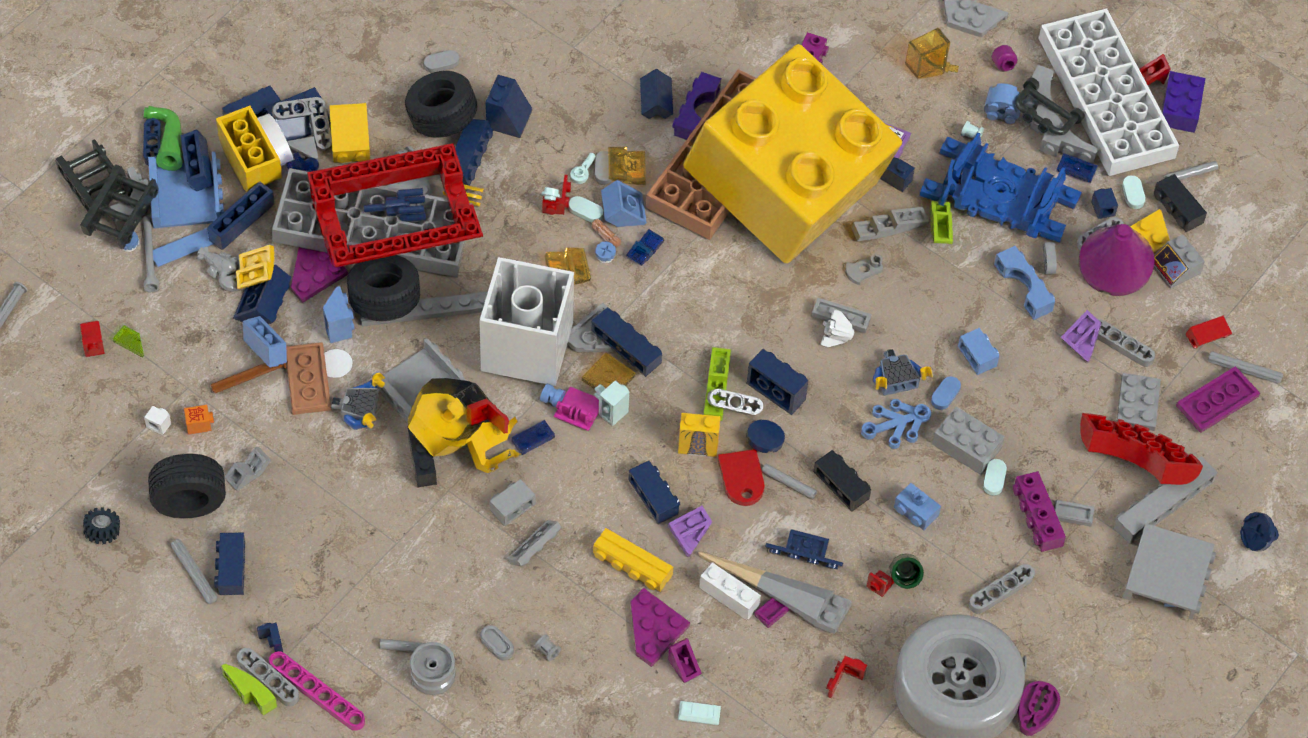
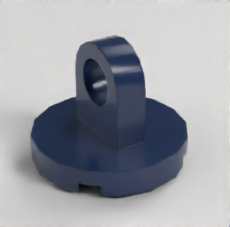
[1240,512,1279,552]

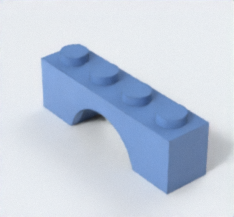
[994,246,1055,320]

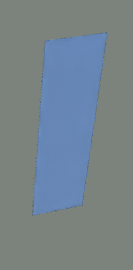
[153,228,213,267]

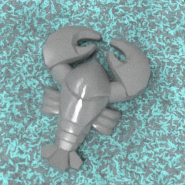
[197,246,240,292]

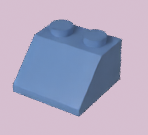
[601,180,647,227]

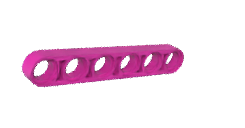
[269,651,365,731]

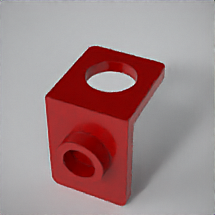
[866,570,895,597]

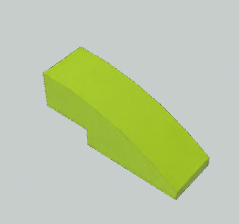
[930,201,953,244]
[221,664,277,716]

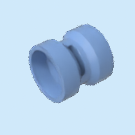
[540,383,566,407]

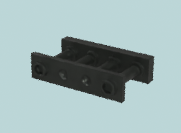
[55,139,133,212]
[80,164,159,249]

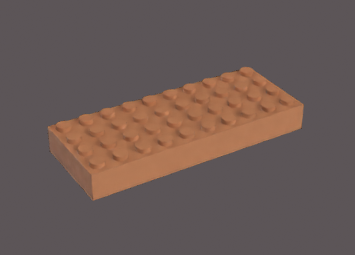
[646,69,756,240]

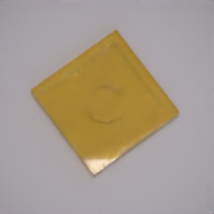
[582,352,636,389]

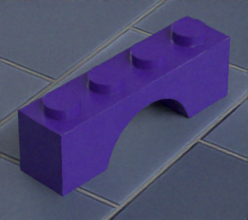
[672,71,722,140]

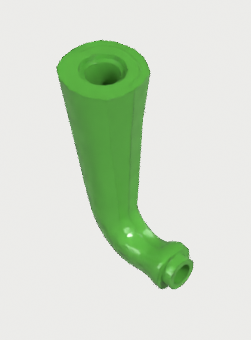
[144,106,183,171]

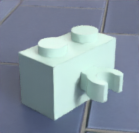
[594,380,629,426]

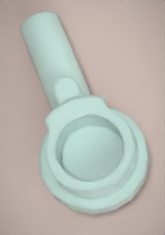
[570,153,596,184]
[541,187,561,201]

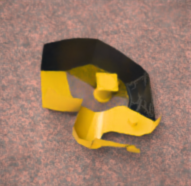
[408,378,523,473]

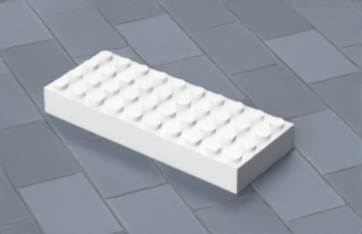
[1038,9,1179,176]

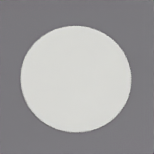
[324,349,352,378]

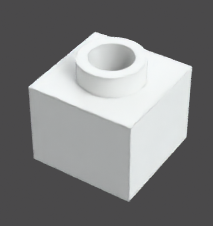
[144,406,171,435]

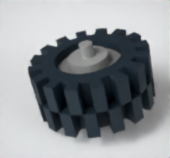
[83,507,120,545]

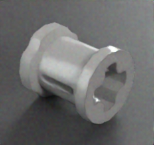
[534,634,561,661]

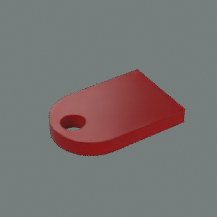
[718,449,765,506]

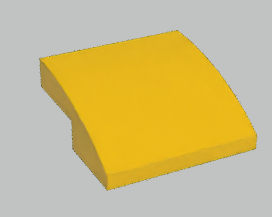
[236,245,274,289]

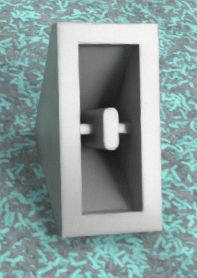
[287,136,319,170]

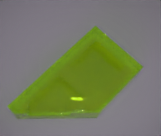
[113,325,144,358]

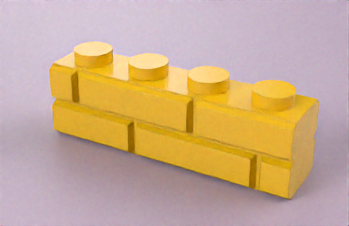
[593,528,673,592]

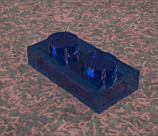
[1057,153,1098,183]
[512,420,555,455]

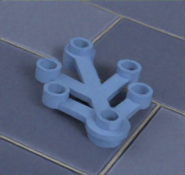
[861,399,931,449]

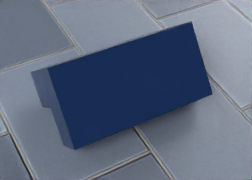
[640,69,673,119]

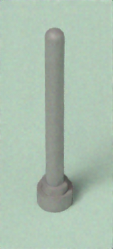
[143,215,159,293]

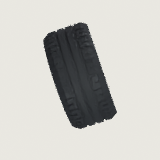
[405,71,478,138]
[347,255,421,321]
[148,453,226,519]

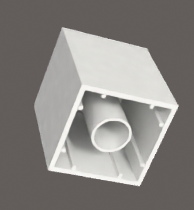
[480,257,574,386]

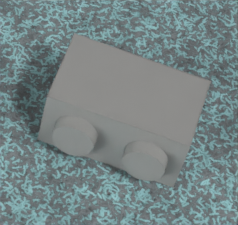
[490,479,536,526]

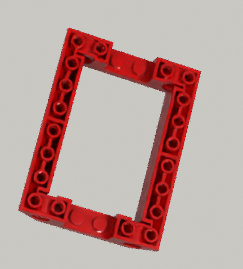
[307,143,483,267]

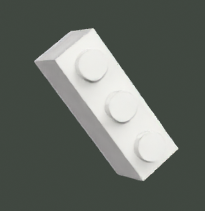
[699,562,761,620]

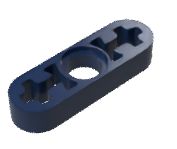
[143,118,161,166]

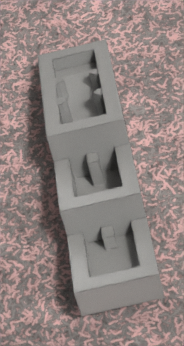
[851,207,929,241]

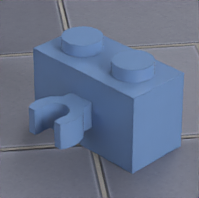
[894,483,941,530]

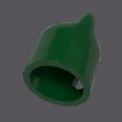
[889,553,924,589]

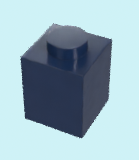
[1091,188,1118,219]

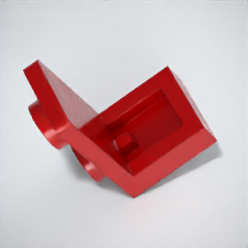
[542,175,571,215]
[80,321,105,357]
[467,398,509,434]
[826,656,867,698]

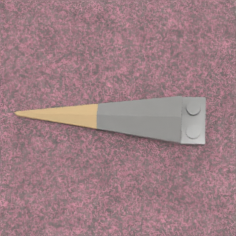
[699,552,852,634]

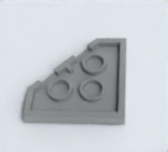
[567,303,635,352]

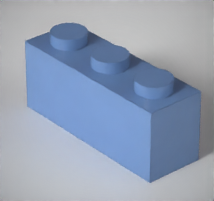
[243,316,287,367]

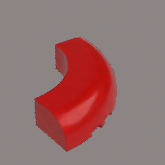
[1080,413,1203,485]

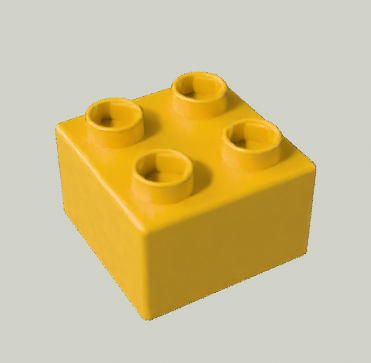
[683,44,902,263]

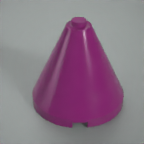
[1079,224,1155,296]

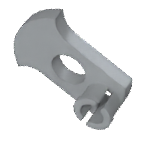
[846,254,883,285]

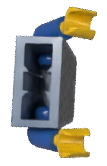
[873,349,933,396]

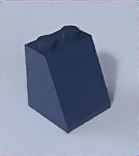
[485,75,532,138]

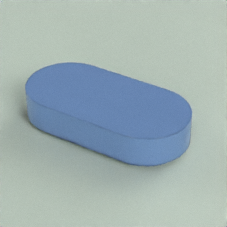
[931,377,961,410]

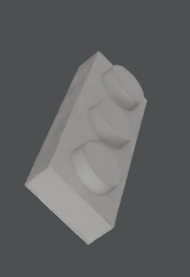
[811,298,872,333]
[507,520,562,566]

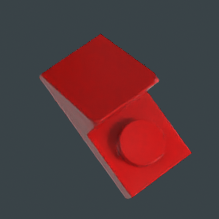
[1139,54,1171,85]

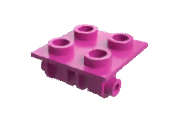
[554,387,599,431]

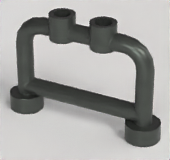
[1015,78,1085,136]

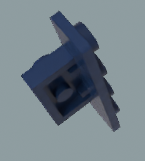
[765,529,844,570]

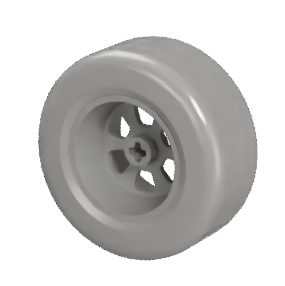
[893,614,1025,738]

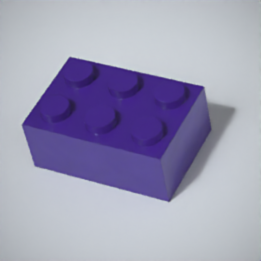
[1162,71,1206,133]

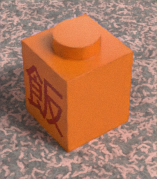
[184,405,214,435]

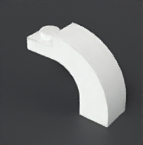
[257,114,294,166]

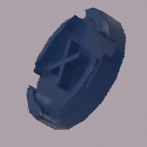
[746,420,785,453]

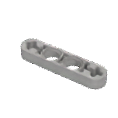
[1097,318,1155,367]
[969,564,1035,614]
[237,648,299,706]

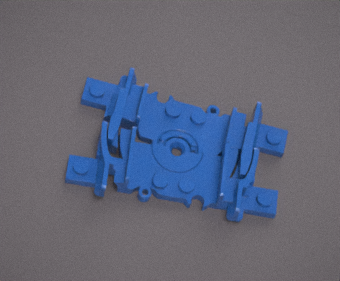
[919,132,1082,243]

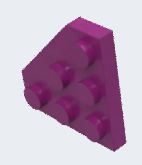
[291,247,348,303]
[631,588,690,667]

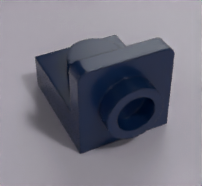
[257,622,283,652]

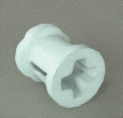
[961,121,984,139]

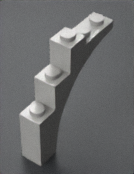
[1023,65,1098,164]

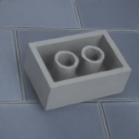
[932,407,1005,475]

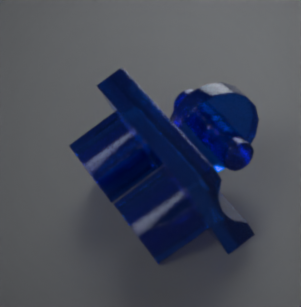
[286,152,319,172]

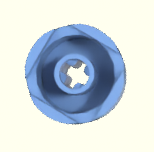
[984,83,1023,124]

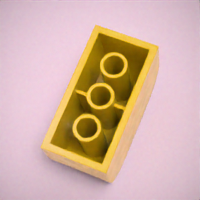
[216,106,282,192]

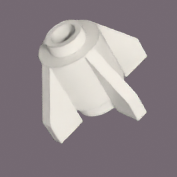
[821,309,854,347]

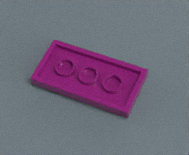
[1176,366,1260,433]

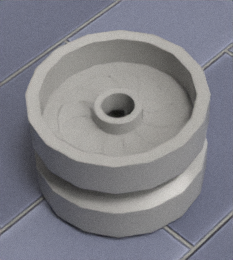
[410,642,456,695]

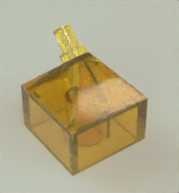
[905,28,959,79]

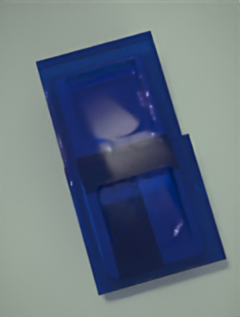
[626,229,665,266]

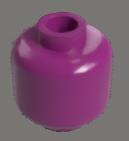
[991,45,1018,72]

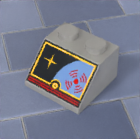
[1154,235,1205,289]

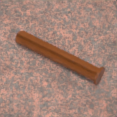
[211,363,286,393]

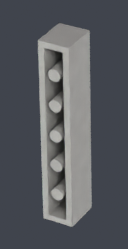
[1114,456,1218,544]

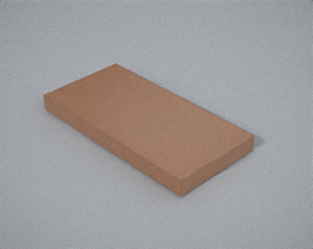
[286,342,331,415]

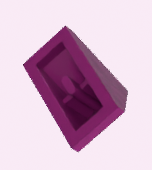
[668,638,702,683]

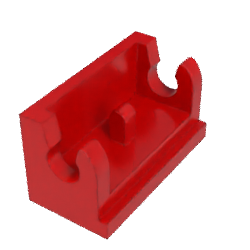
[1185,315,1232,349]

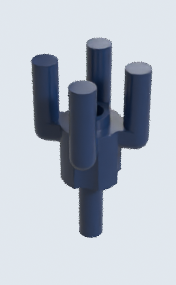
[364,188,426,222]

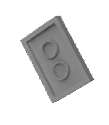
[1117,373,1161,431]

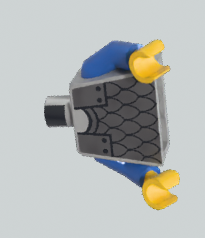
[332,373,385,430]

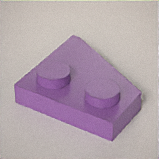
[1061,310,1101,362]
[668,506,712,557]

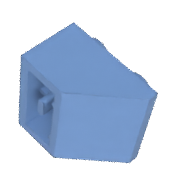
[323,286,355,343]

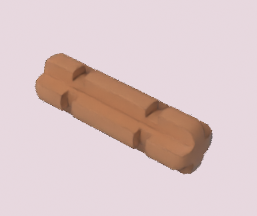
[592,219,621,248]

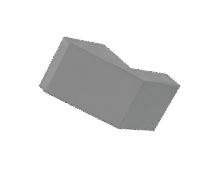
[225,447,271,490]

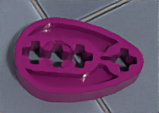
[1018,681,1060,736]

